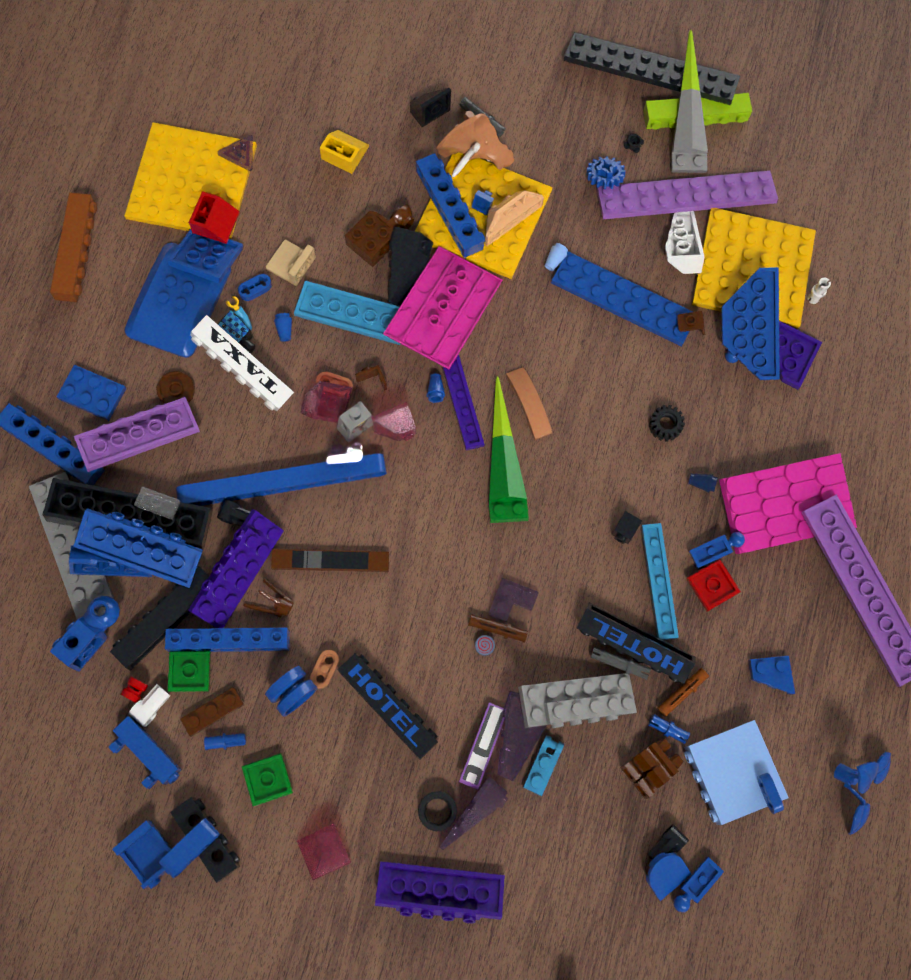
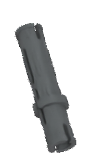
[459,97,506,137]
[591,646,651,680]

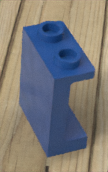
[112,820,172,889]

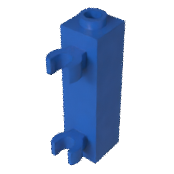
[108,716,182,789]

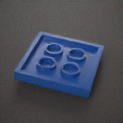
[168,229,243,283]

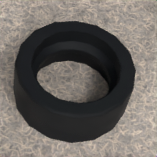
[418,791,457,832]

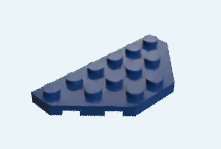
[721,267,780,380]

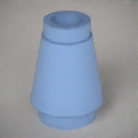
[544,243,568,271]

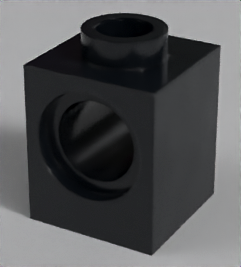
[611,511,642,544]

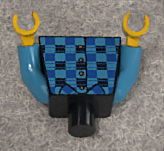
[217,296,256,353]

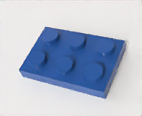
[56,365,126,421]

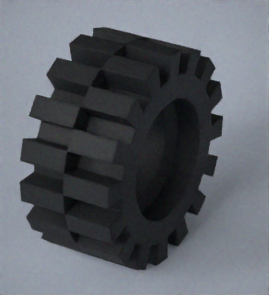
[649,405,685,442]

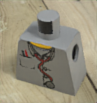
[337,401,377,443]

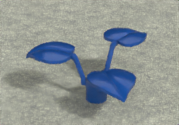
[834,752,891,835]

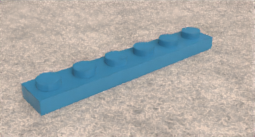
[641,523,679,640]

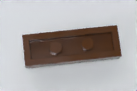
[180,687,244,737]

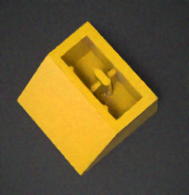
[320,130,369,174]

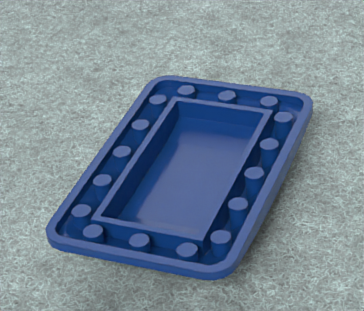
[125,242,231,358]

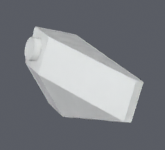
[665,211,704,274]

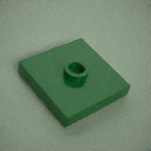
[168,651,211,692]
[241,753,293,807]

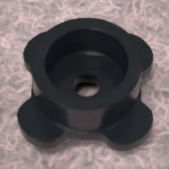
[624,134,644,153]

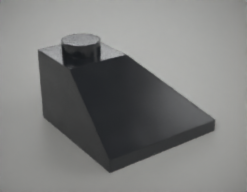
[410,88,451,127]

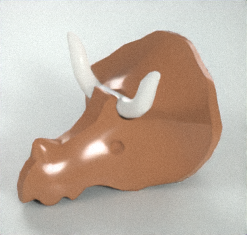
[436,111,515,177]

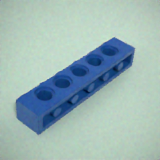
[416,153,485,258]
[0,403,105,485]
[165,628,290,652]

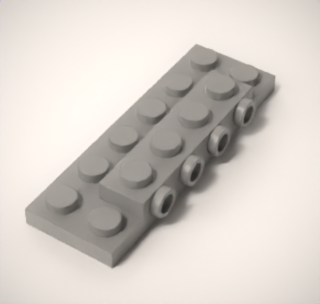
[518,673,637,728]

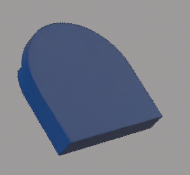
[646,852,692,901]

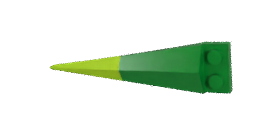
[489,376,529,523]

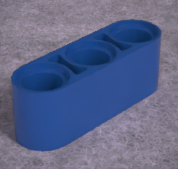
[159,818,220,879]

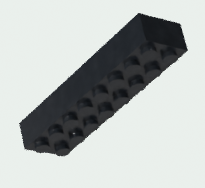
[42,478,212,550]

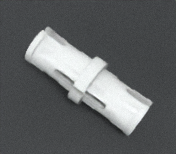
[808,278,831,304]

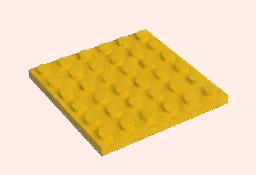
[124,122,257,240]
[415,153,553,279]
[692,208,816,329]

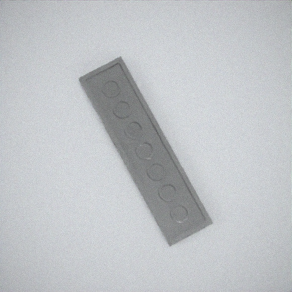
[29,472,114,619]

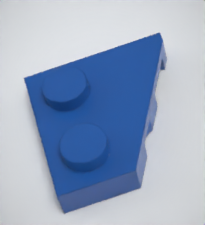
[748,656,795,695]

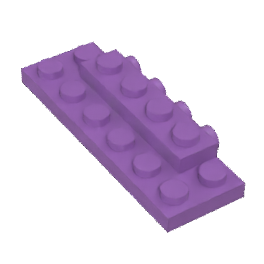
[74,397,200,472]

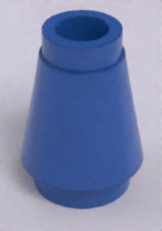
[274,313,292,342]
[427,374,445,403]

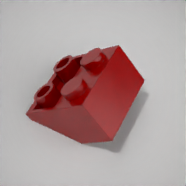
[189,191,240,244]

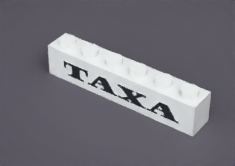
[190,315,294,411]

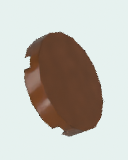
[156,371,195,404]

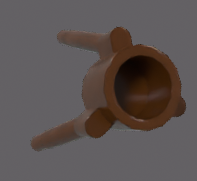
[243,579,294,618]

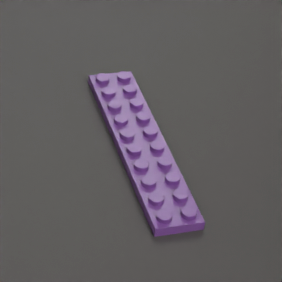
[597,171,778,219]
[801,494,911,687]

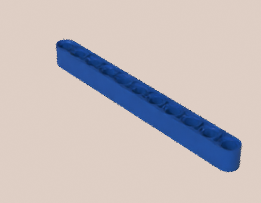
[176,453,387,506]

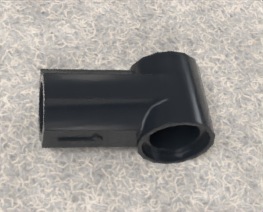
[217,500,250,526]
[647,824,689,860]

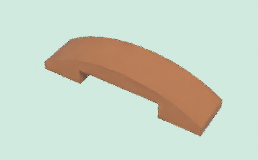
[506,367,552,440]

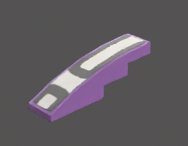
[459,703,508,790]

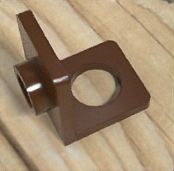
[677,311,705,335]
[355,365,387,391]

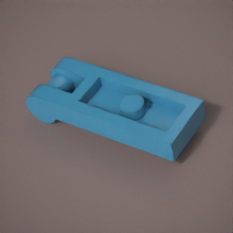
[523,735,565,796]

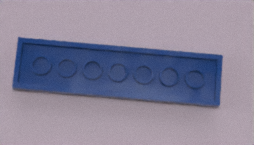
[551,252,693,347]

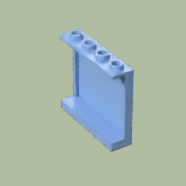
[684,720,789,825]

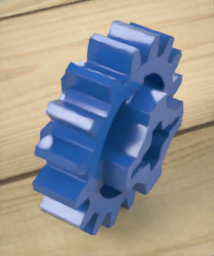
[586,156,626,190]

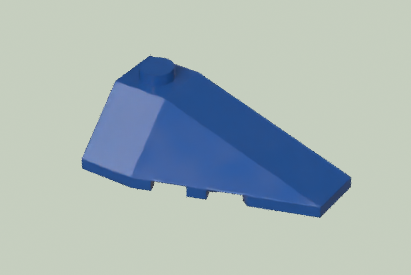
[69,545,152,577]

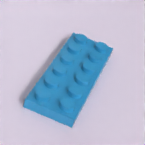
[294,281,401,345]

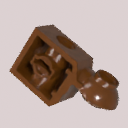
[344,204,414,267]

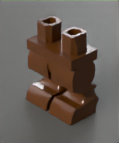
[620,738,684,799]

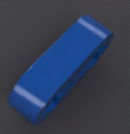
[238,274,272,301]
[757,773,784,814]

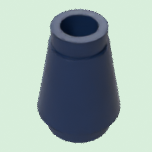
[688,473,718,493]

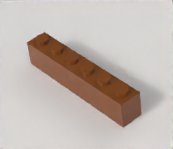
[50,193,97,302]

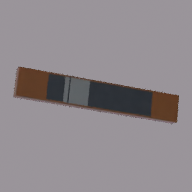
[271,549,389,572]

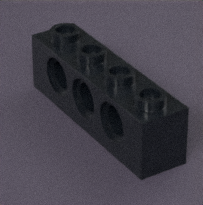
[170,797,240,883]

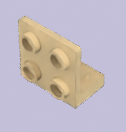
[266,240,316,286]

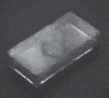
[134,486,180,520]

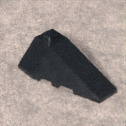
[388,227,433,307]

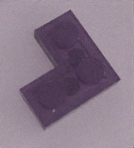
[488,578,539,622]

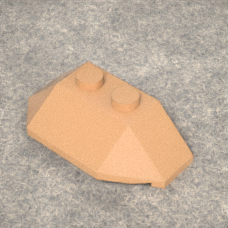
[485,190,544,246]

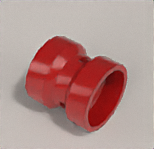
[120,676,148,703]

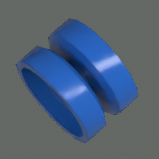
[265,666,318,717]

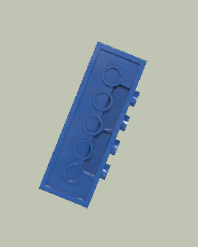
[73,508,203,588]

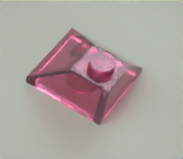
[300,381,352,423]
[371,402,416,441]
[297,823,351,880]

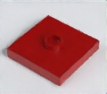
[686,559,741,612]

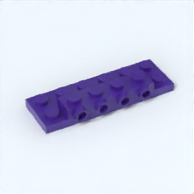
[188,509,284,628]
[375,861,505,923]

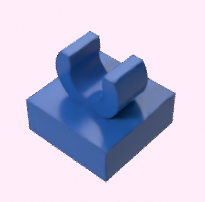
[472,190,494,215]

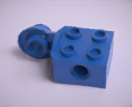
[50,596,120,672]

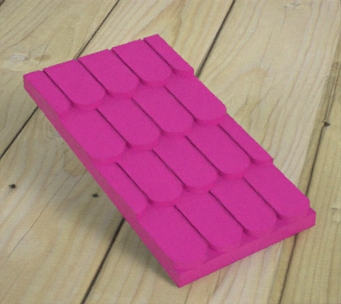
[383,246,503,370]
[719,453,857,554]

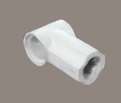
[129,684,170,727]

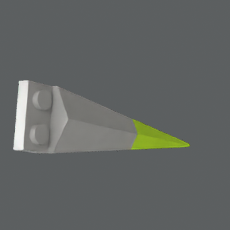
[671,30,708,173]

